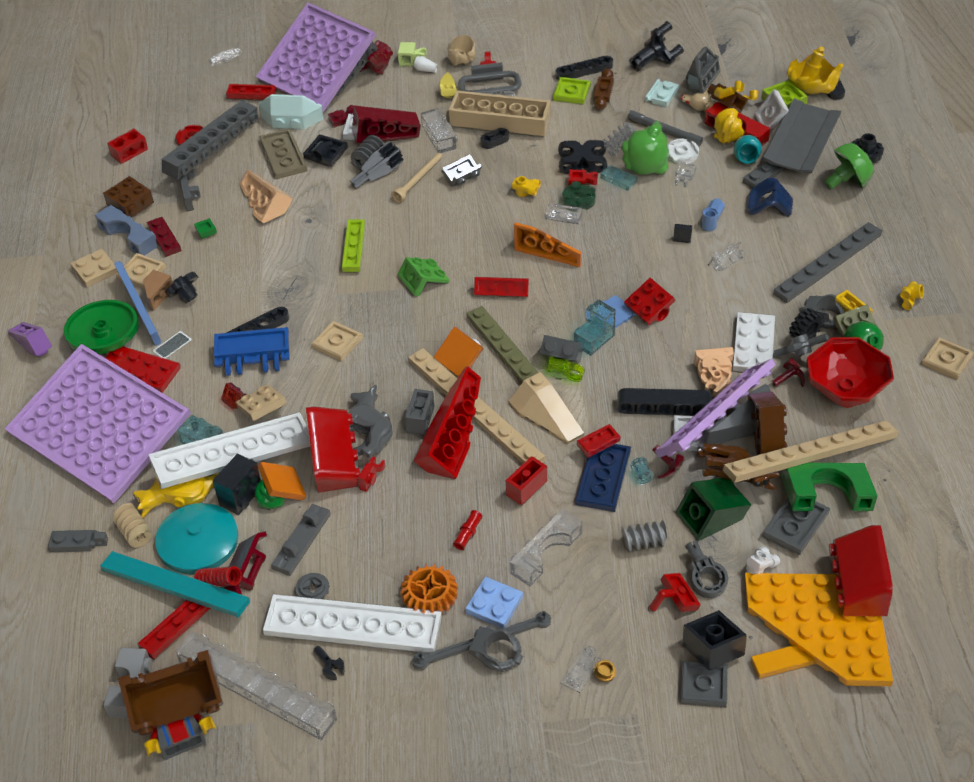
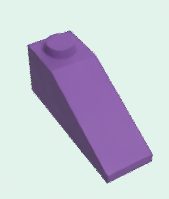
[8,322,52,356]

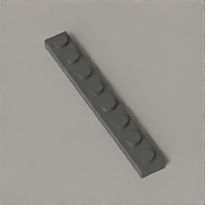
[773,222,882,303]

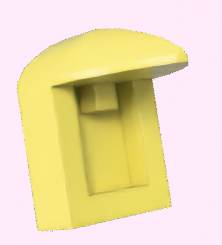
[439,72,457,98]

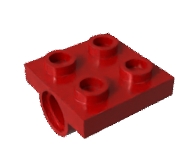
[624,277,676,325]

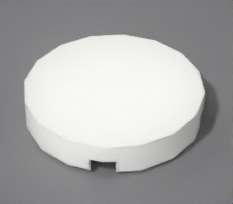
[668,139,699,164]

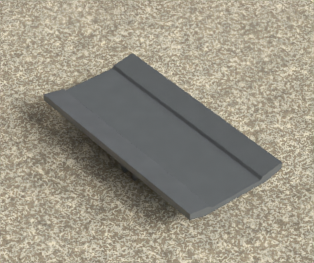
[763,98,841,173]

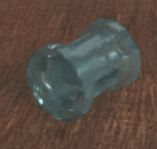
[630,457,654,484]

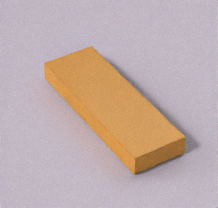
[751,645,816,679]

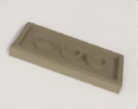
[259,128,308,179]

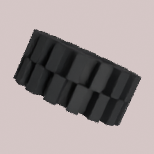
[789,308,824,339]

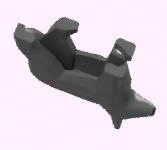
[348,385,393,458]

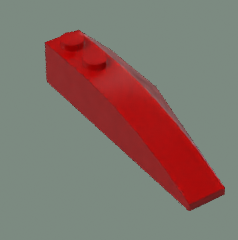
[414,366,481,479]

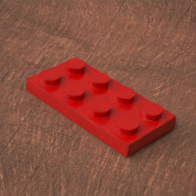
[105,346,181,393]

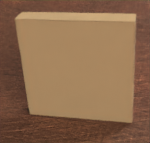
[116,253,166,289]
[311,321,363,361]
[922,337,974,380]

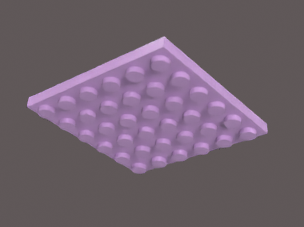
[256,2,376,112]

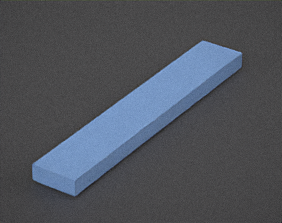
[114,261,162,346]

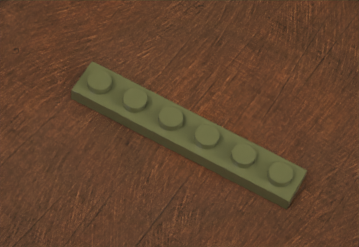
[467,306,539,384]

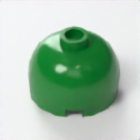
[844,321,884,350]

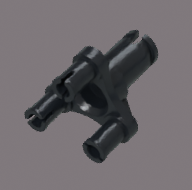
[629,21,684,71]

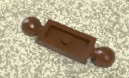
[594,69,614,110]

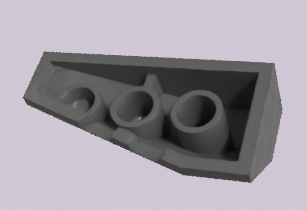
[704,383,771,444]

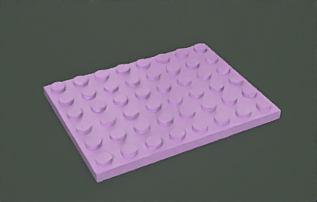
[5,344,191,503]

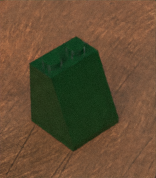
[675,478,751,541]

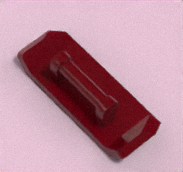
[220,531,267,595]

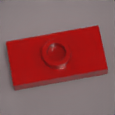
[577,424,621,457]

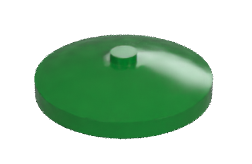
[64,300,139,354]

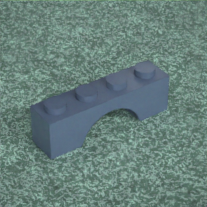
[95,205,157,256]

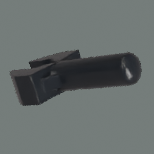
[313,646,345,680]

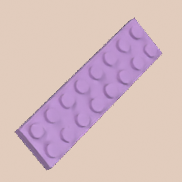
[655,358,776,458]

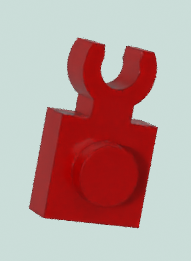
[568,170,598,186]

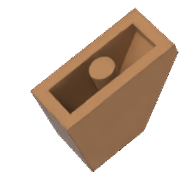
[143,270,173,311]

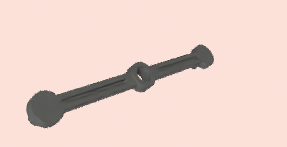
[412,611,551,670]

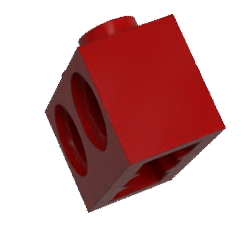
[107,128,148,164]

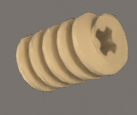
[112,503,152,548]

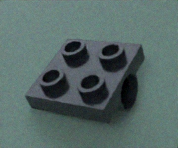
[303,134,348,167]

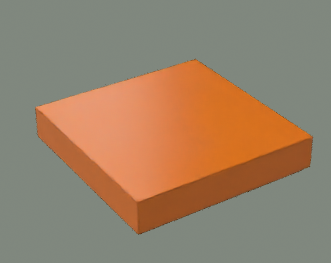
[434,327,484,377]
[258,462,307,500]

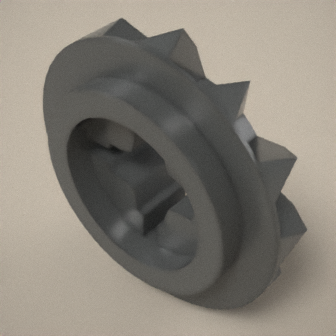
[295,573,330,599]

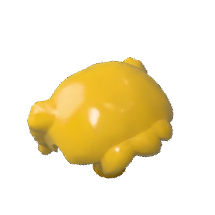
[787,46,844,94]

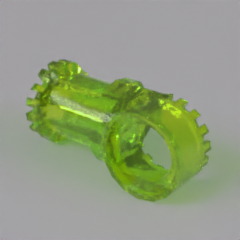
[547,356,585,382]

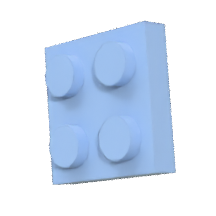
[465,577,523,628]

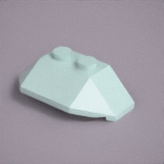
[259,94,324,129]

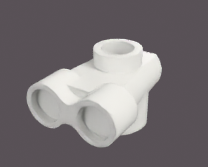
[746,547,780,574]

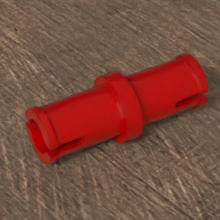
[453,510,483,550]

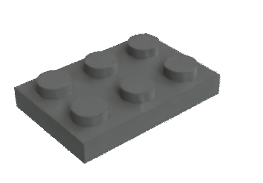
[763,498,830,555]

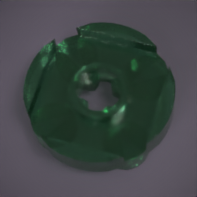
[562,181,596,211]

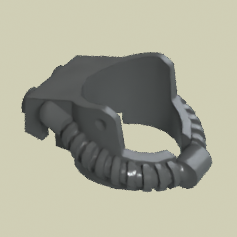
[801,294,845,328]
[468,626,523,671]

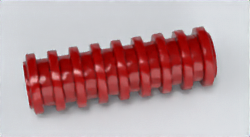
[194,566,242,587]

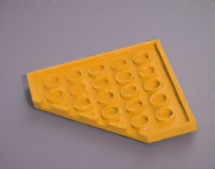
[744,573,893,686]

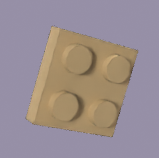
[70,249,118,287]

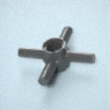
[774,333,829,357]

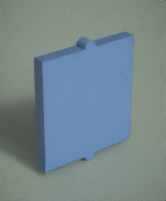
[593,295,636,328]

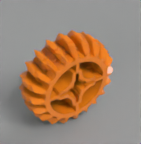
[400,563,458,614]

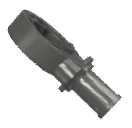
[685,540,728,598]

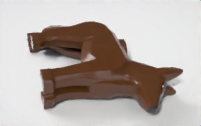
[697,443,780,490]

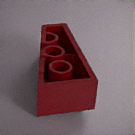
[352,105,421,143]

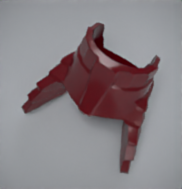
[359,40,393,75]

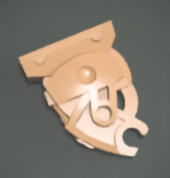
[693,347,734,397]

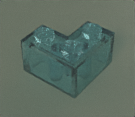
[574,299,616,356]

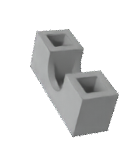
[104,648,152,718]

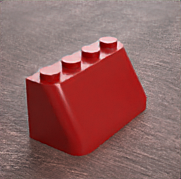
[306,406,360,493]
[829,525,893,616]

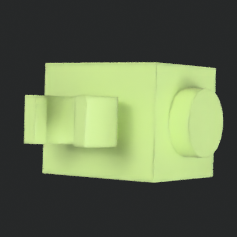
[398,42,427,66]

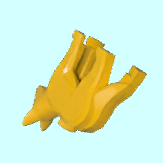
[133,472,220,518]

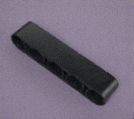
[617,388,712,416]

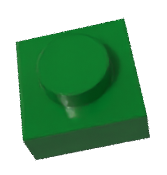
[194,218,217,239]

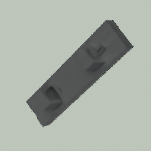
[180,168,201,212]
[271,504,331,576]

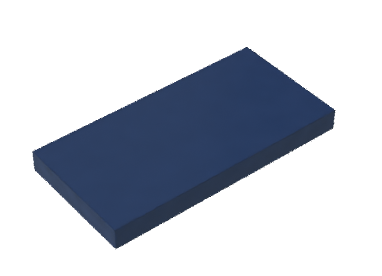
[575,444,631,512]

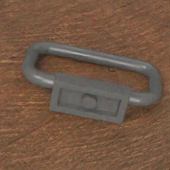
[458,62,522,94]

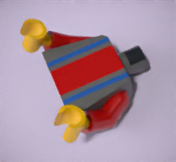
[144,714,216,760]

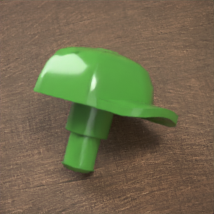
[825,143,874,189]

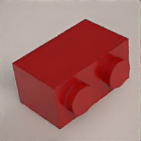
[505,456,547,506]

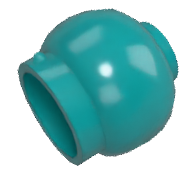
[734,135,762,164]

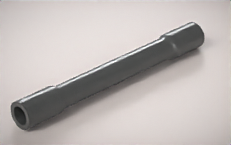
[628,110,703,146]

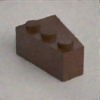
[749,391,788,456]

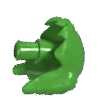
[622,121,669,175]

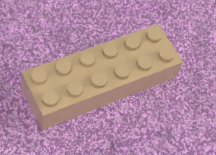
[449,90,551,136]

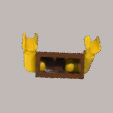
[708,80,758,113]

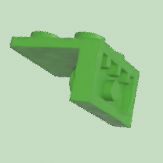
[397,257,450,296]

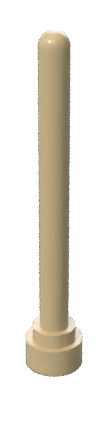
[391,153,442,203]

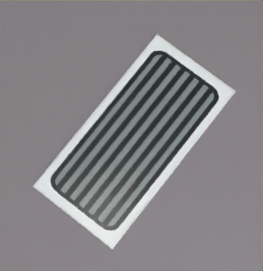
[153,331,192,359]

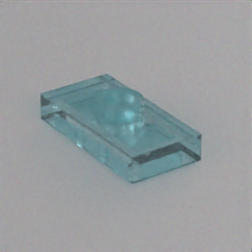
[600,165,638,191]

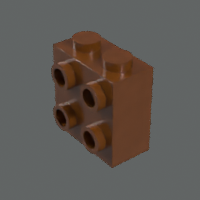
[103,176,154,218]

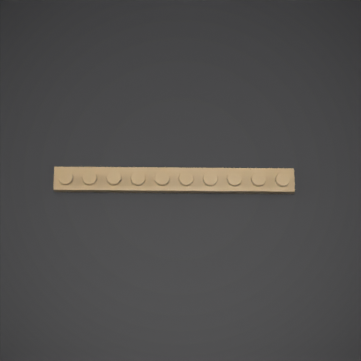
[408,348,545,464]
[723,420,899,483]

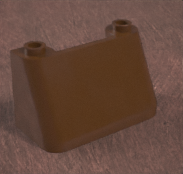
[118,650,224,736]

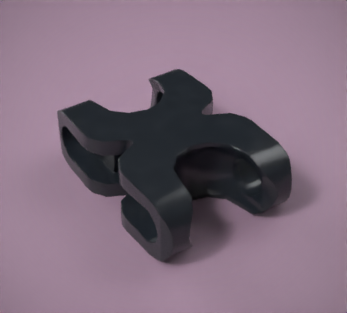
[558,140,608,174]

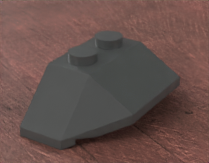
[686,47,720,94]

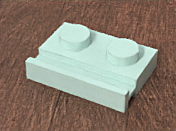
[645,79,679,108]

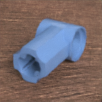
[701,198,725,231]

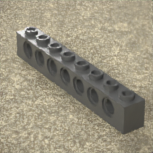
[162,100,258,180]

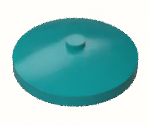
[155,503,239,574]

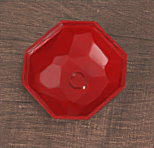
[806,337,894,408]

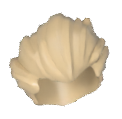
[447,35,476,66]

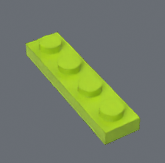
[342,219,365,272]

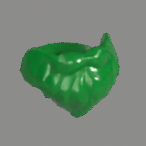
[255,480,285,510]

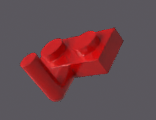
[649,573,701,612]

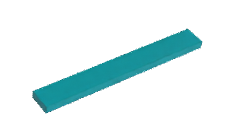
[100,551,250,618]

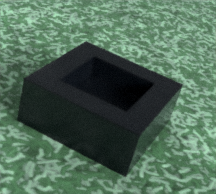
[673,224,693,243]

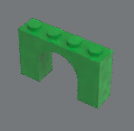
[781,463,878,511]

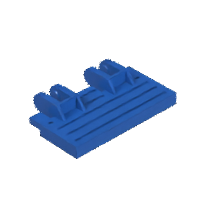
[214,327,290,376]

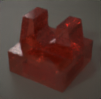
[221,382,247,409]

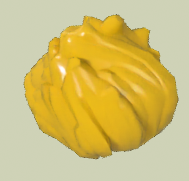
[714,108,744,143]

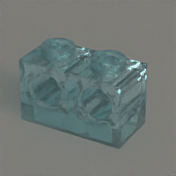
[177,415,223,444]

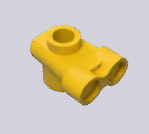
[512,176,541,197]
[900,281,924,310]

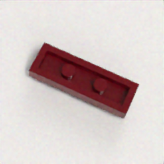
[146,217,182,257]

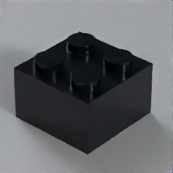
[213,453,261,515]
[682,610,747,671]

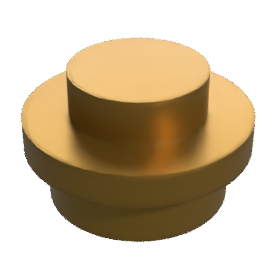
[594,660,616,682]

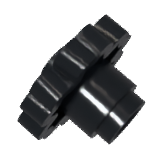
[851,133,884,163]
[164,271,199,303]

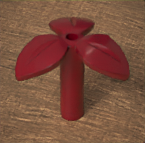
[772,358,805,387]
[652,445,685,479]

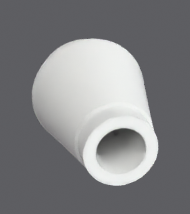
[414,56,438,73]

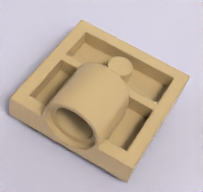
[236,384,287,421]

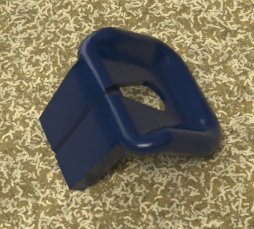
[747,177,793,217]

